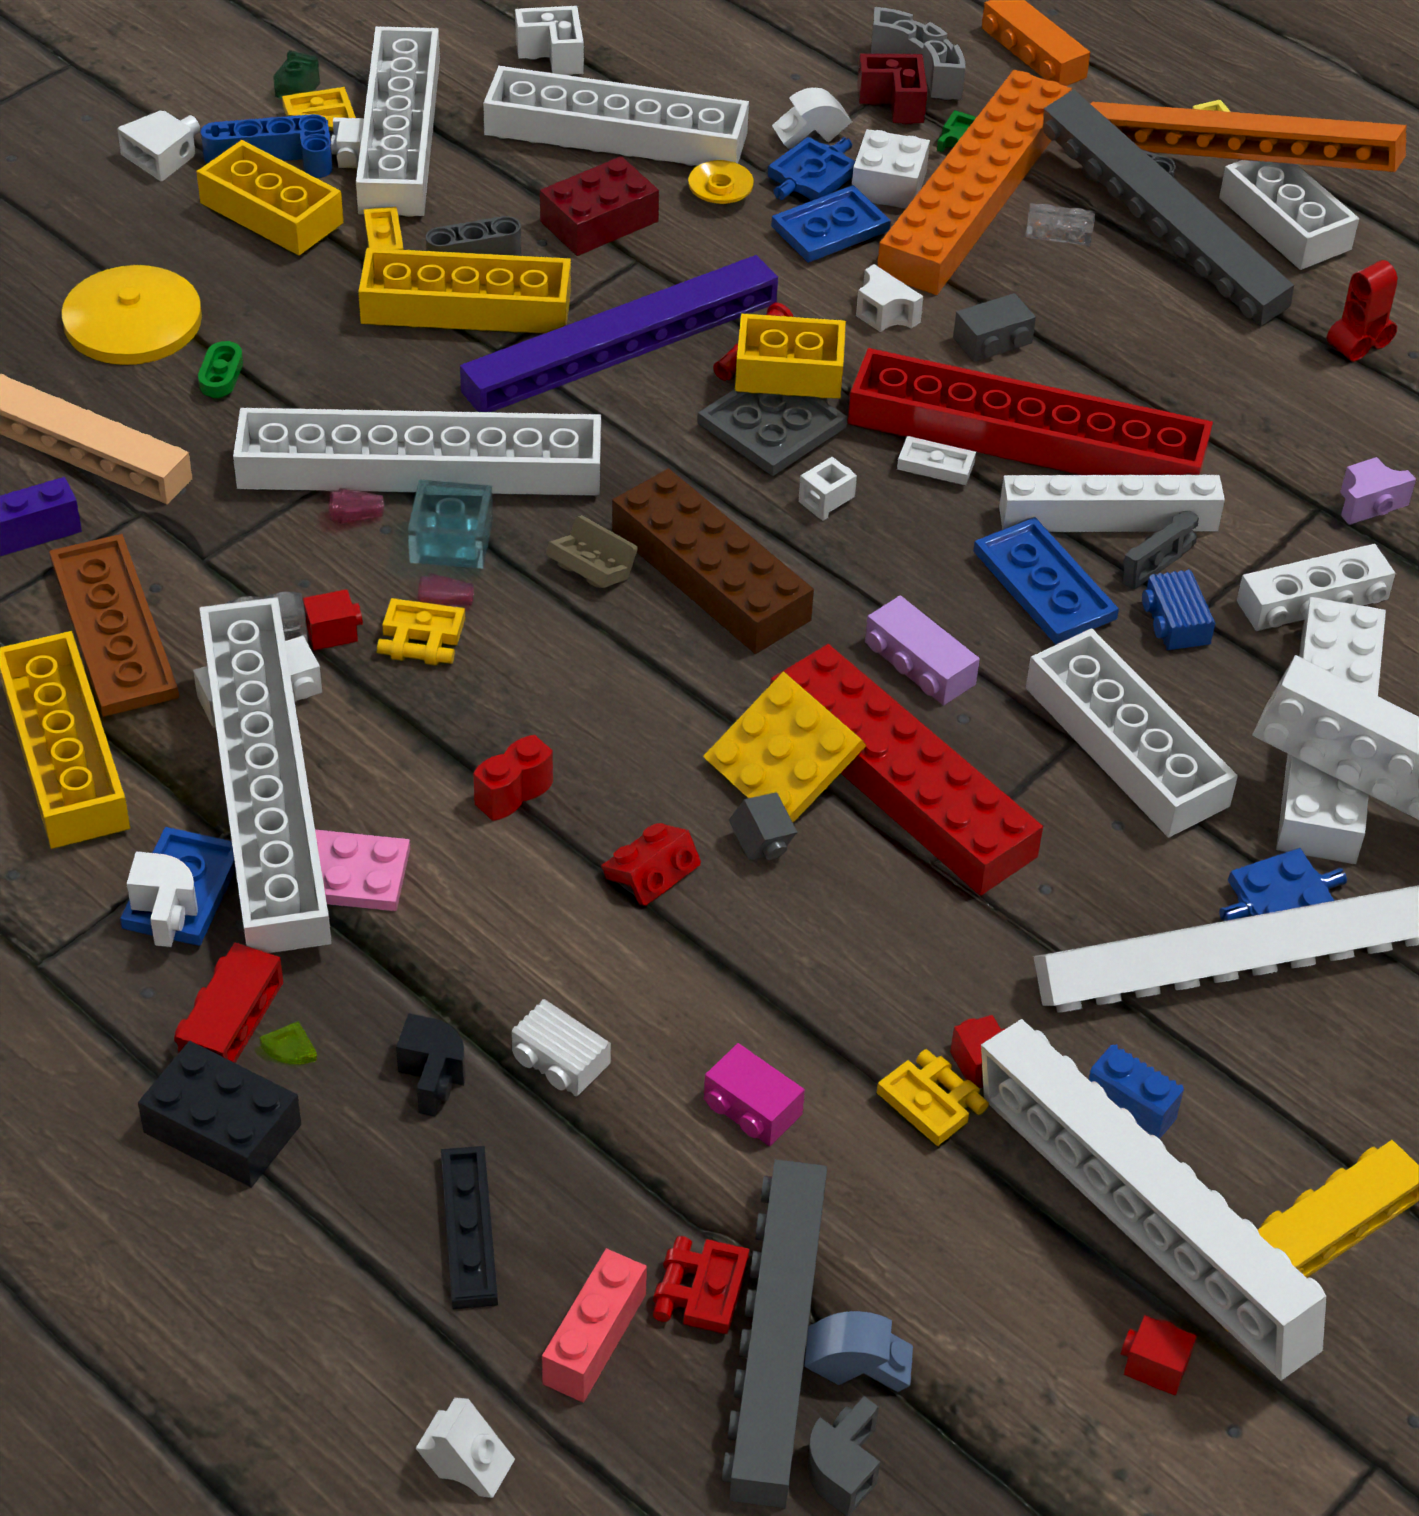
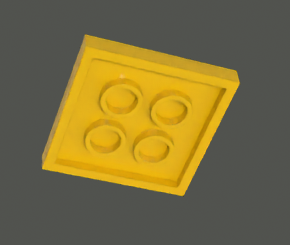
[703,671,866,823]

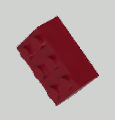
[540,156,659,256]

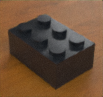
[138,1041,302,1188]

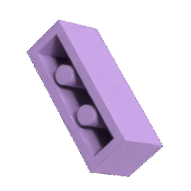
[865,595,980,706]

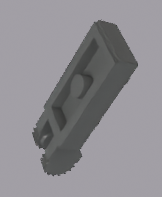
[1123,511,1199,589]

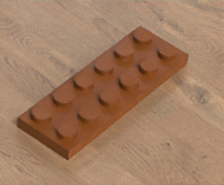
[49,534,179,717]

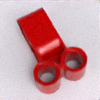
[1326,260,1398,362]

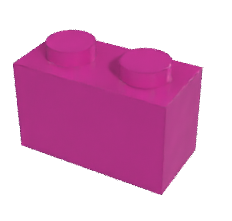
[704,1043,805,1146]

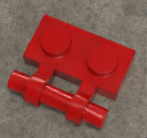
[653,1236,750,1335]

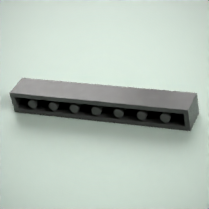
[722,1159,827,1508]

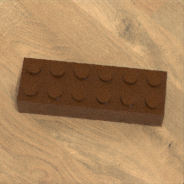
[612,468,814,654]

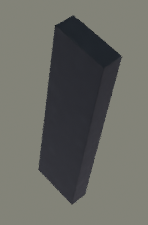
[441,1146,498,1309]

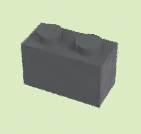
[953,293,1036,362]

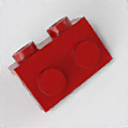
[601,823,701,906]

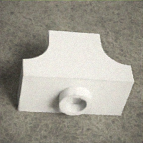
[856,264,923,332]
[416,1398,515,1498]

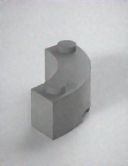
[871,7,966,100]

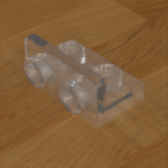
[1025,203,1095,246]

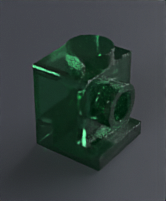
[273,50,320,99]

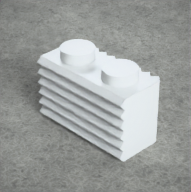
[512,999,611,1096]

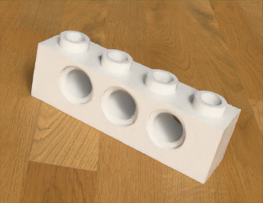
[1237,544,1396,631]

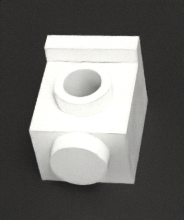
[331,117,364,168]
[798,457,857,521]

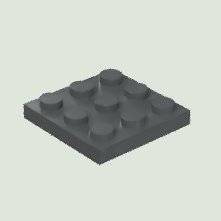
[697,389,847,476]

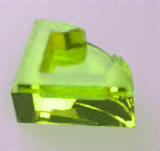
[259,1021,317,1064]

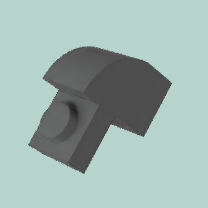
[807,1396,880,1516]

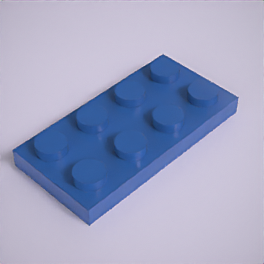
[973,517,1119,645]

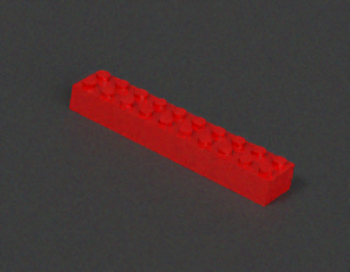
[848,348,1213,475]

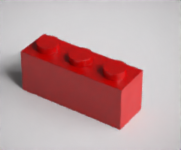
[174,942,283,1063]

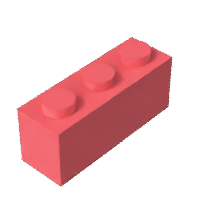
[542,1248,647,1403]

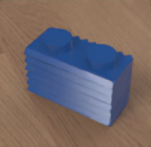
[1142,569,1215,650]
[1088,1044,1184,1139]

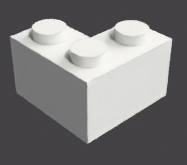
[515,6,584,76]

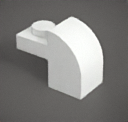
[772,88,852,150]
[127,852,198,947]

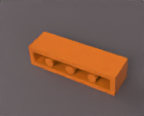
[981,0,1091,86]

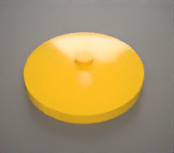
[62,265,202,365]

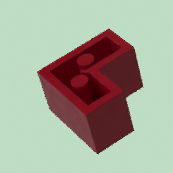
[857,53,927,124]

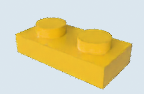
[364,207,404,250]

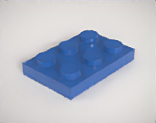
[771,185,891,263]
[120,827,236,946]

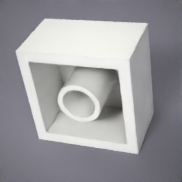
[852,129,930,209]

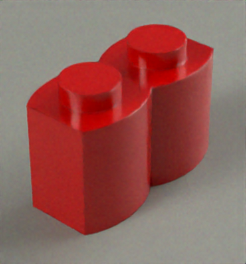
[473,735,553,821]

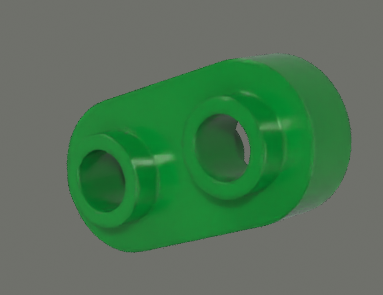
[198,341,243,398]

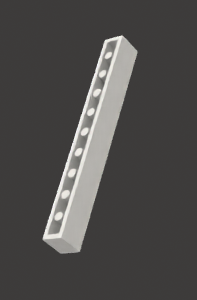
[1033,885,1419,1013]

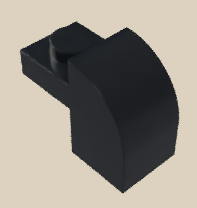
[396,1013,466,1117]

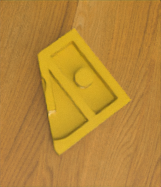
[282,87,356,131]

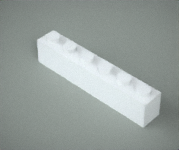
[999,475,1225,532]

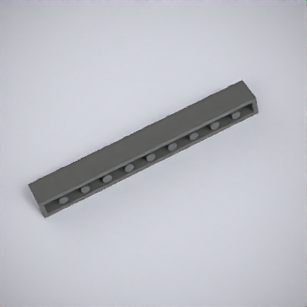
[1043,89,1294,327]

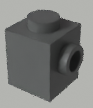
[729,792,798,860]

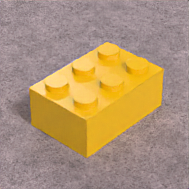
[735,313,846,399]

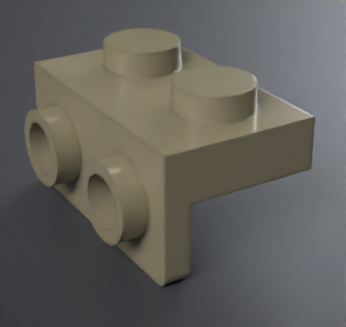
[545,515,637,588]

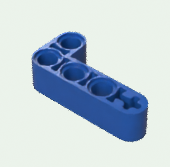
[201,114,333,178]

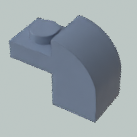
[804,1311,913,1392]

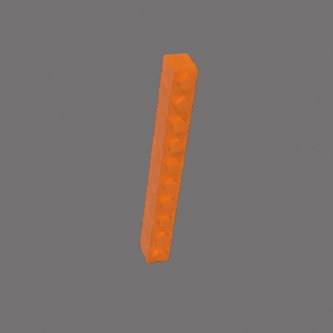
[1091,102,1406,172]

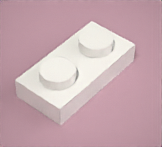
[897,436,976,485]

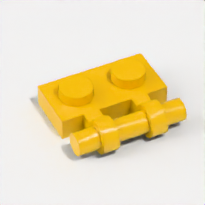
[377,598,465,666]
[876,1049,989,1146]

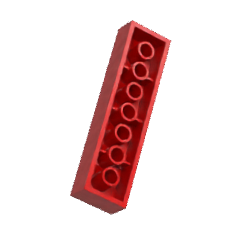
[770,644,1043,896]

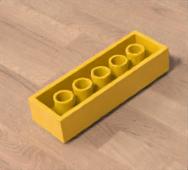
[358,248,571,333]
[0,631,131,849]

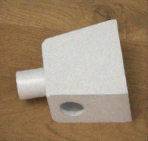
[117,111,200,181]

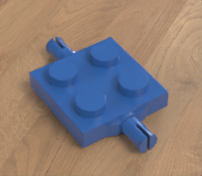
[768,137,855,200]
[1219,848,1347,921]

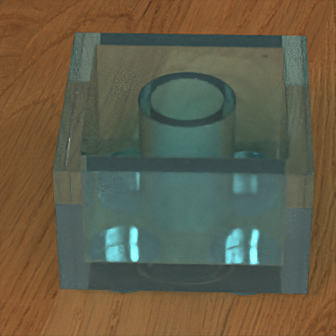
[408,480,493,569]

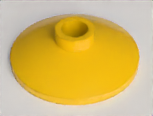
[688,160,754,204]

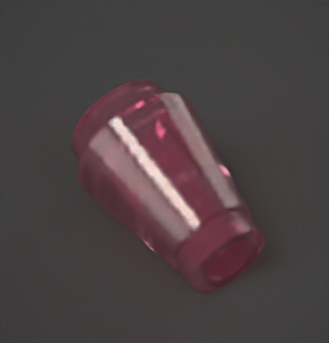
[329,488,384,524]
[418,573,474,607]

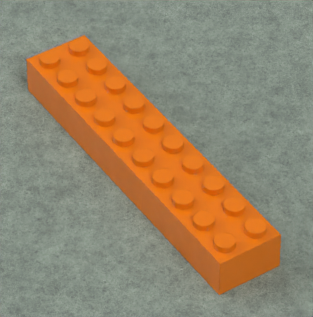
[877,70,1072,295]

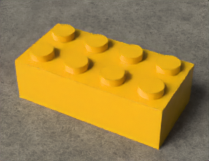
[196,140,344,256]

